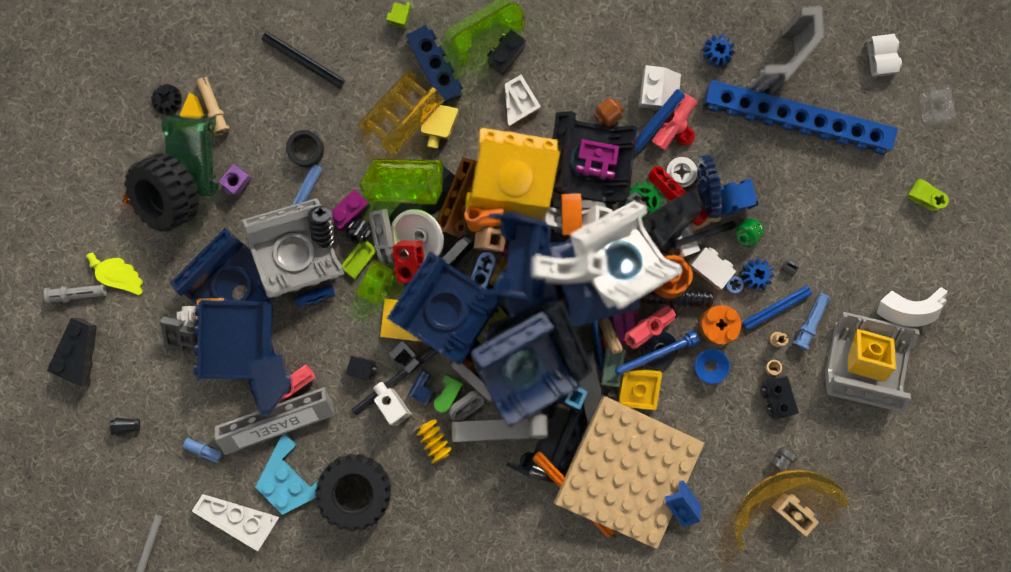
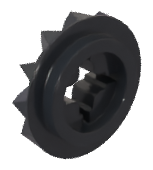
[151,84,182,115]

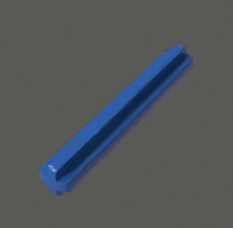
[635,89,685,153]
[742,286,812,330]

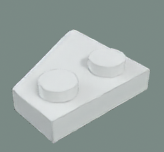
[505,75,541,127]

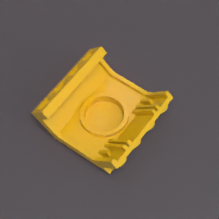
[466,128,560,221]

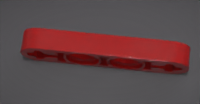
[648,166,708,226]

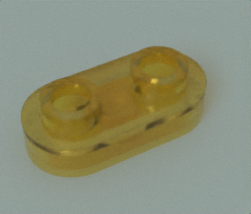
[488,256,508,287]

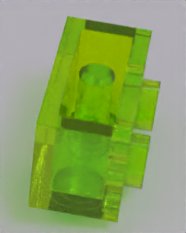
[355,260,396,305]

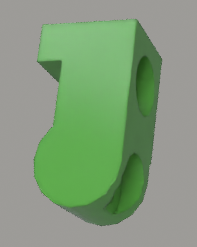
[434,374,463,412]

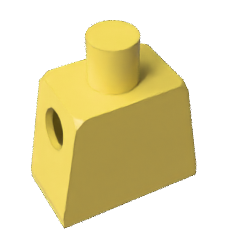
[421,101,459,149]

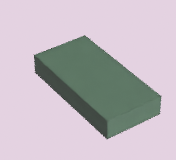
[601,346,626,387]

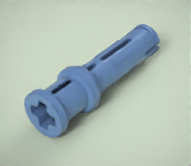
[793,293,831,351]

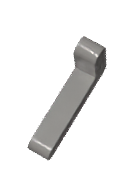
[451,415,548,442]

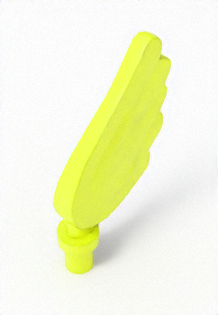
[86,252,143,295]

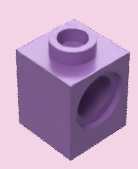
[219,164,252,196]

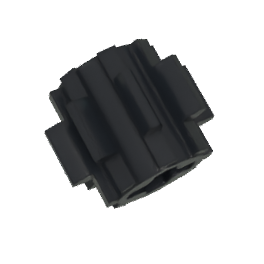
[346,219,371,244]

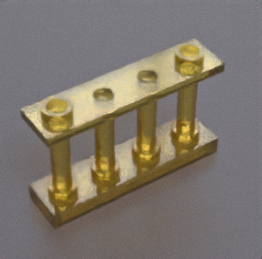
[357,69,445,157]

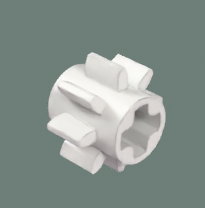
[177,306,198,326]

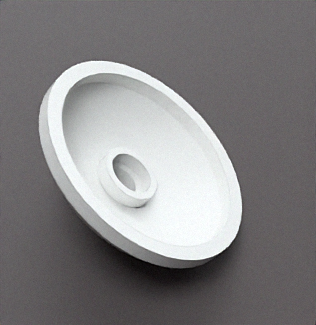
[391,209,444,260]

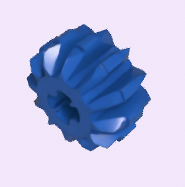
[702,34,735,67]
[741,258,775,291]

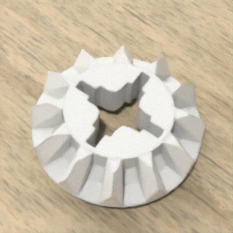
[667,157,697,188]

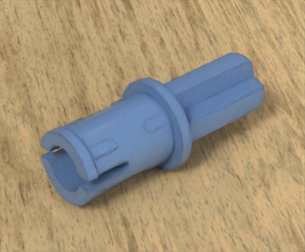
[182,438,222,463]

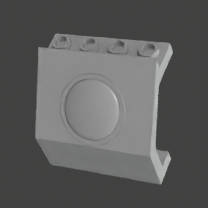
[748,6,824,95]
[242,198,344,298]
[825,312,920,412]

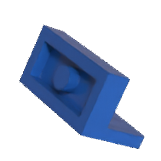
[665,480,701,527]

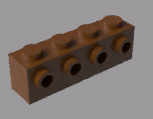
[437,157,477,239]

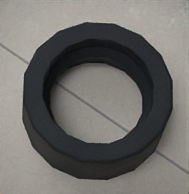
[286,130,324,167]

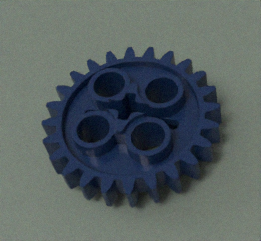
[697,154,722,218]

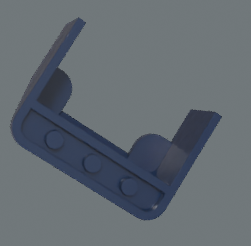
[480,213,551,301]
[248,343,292,417]

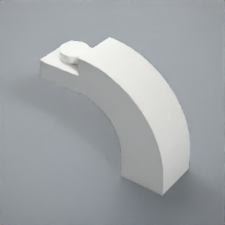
[542,205,612,234]
[532,252,607,284]
[877,287,948,327]

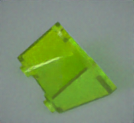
[444,0,526,66]

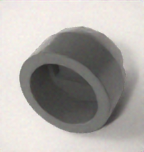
[782,259,799,275]

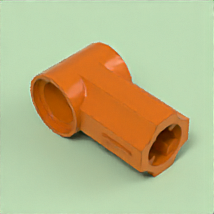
[464,206,504,232]

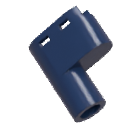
[408,370,436,405]

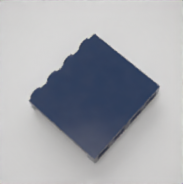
[194,300,273,380]

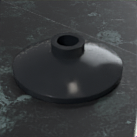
[642,331,678,369]

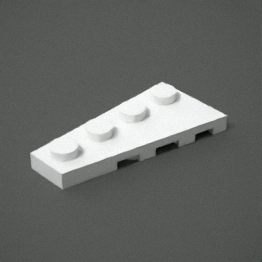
[192,494,280,551]

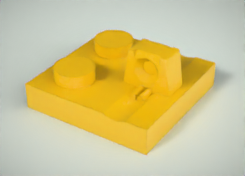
[618,369,662,410]

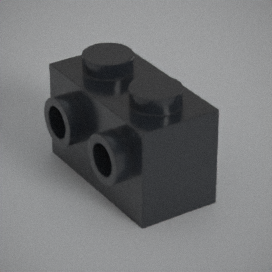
[487,29,526,75]
[760,375,799,420]

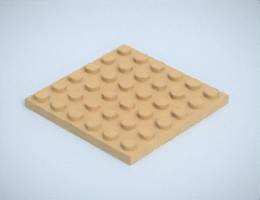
[554,395,704,549]

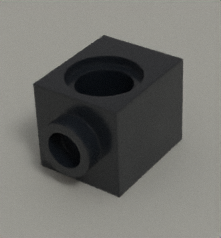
[346,356,377,381]

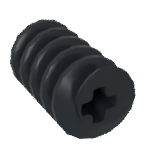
[308,206,336,248]

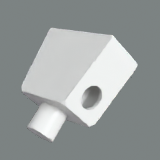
[373,382,412,426]

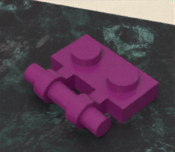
[575,139,619,180]

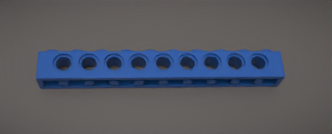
[703,80,898,154]

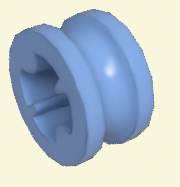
[725,276,744,293]

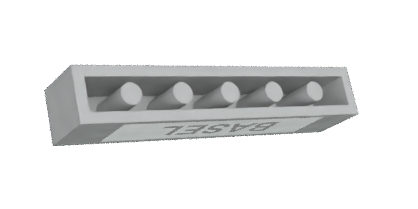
[215,387,335,455]

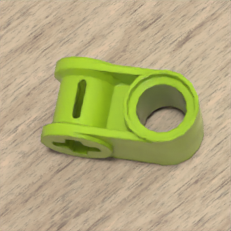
[907,179,949,211]

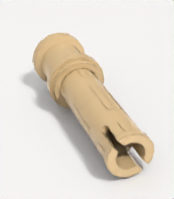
[196,77,230,135]

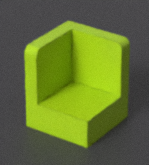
[386,2,412,29]

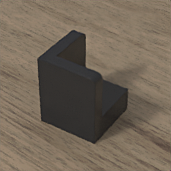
[389,341,423,374]

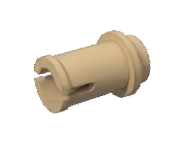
[770,332,788,347]

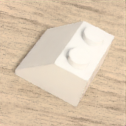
[639,65,681,110]

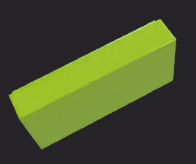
[342,241,377,280]

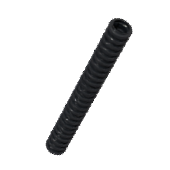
[564,289,713,308]

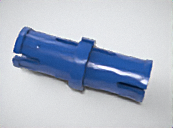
[295,284,336,308]

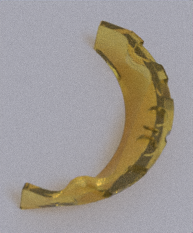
[734,470,850,551]

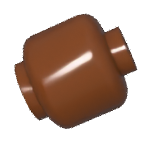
[594,98,624,127]

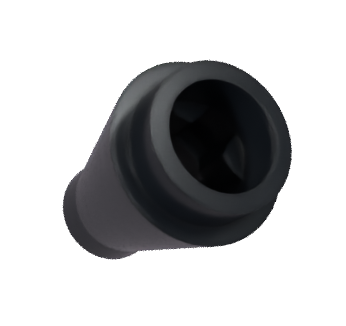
[110,418,141,437]

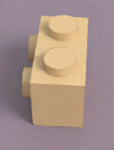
[771,493,819,537]

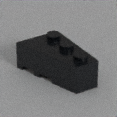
[642,192,702,253]
[47,318,97,387]

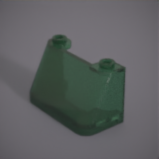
[162,115,219,197]

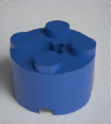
[720,178,759,216]

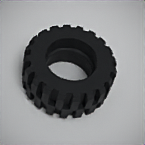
[124,153,200,232]
[315,453,391,532]

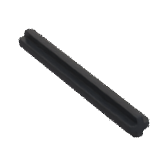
[262,32,345,89]

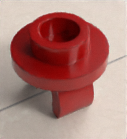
[676,127,695,146]

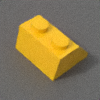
[848,329,896,382]

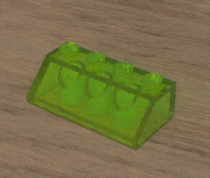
[359,159,443,204]

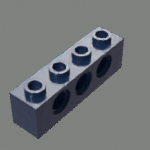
[406,25,463,106]

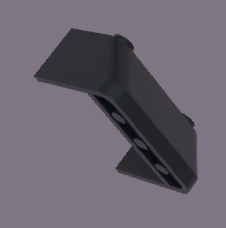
[506,400,587,484]

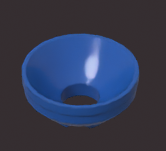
[694,349,730,384]

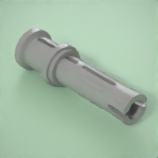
[44,284,107,305]

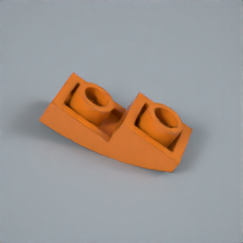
[561,194,582,235]

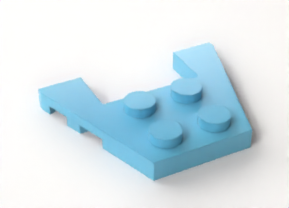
[255,433,337,515]

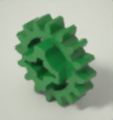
[625,181,665,218]

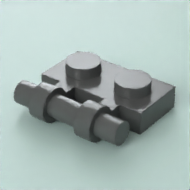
[160,316,198,351]

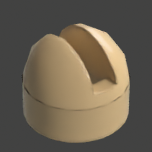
[765,360,782,376]

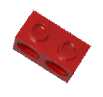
[392,240,424,283]

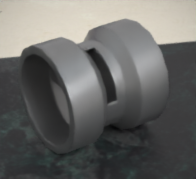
[771,446,798,473]

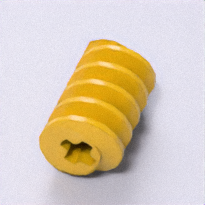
[416,419,451,464]

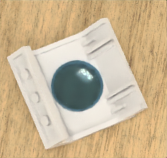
[570,201,682,308]

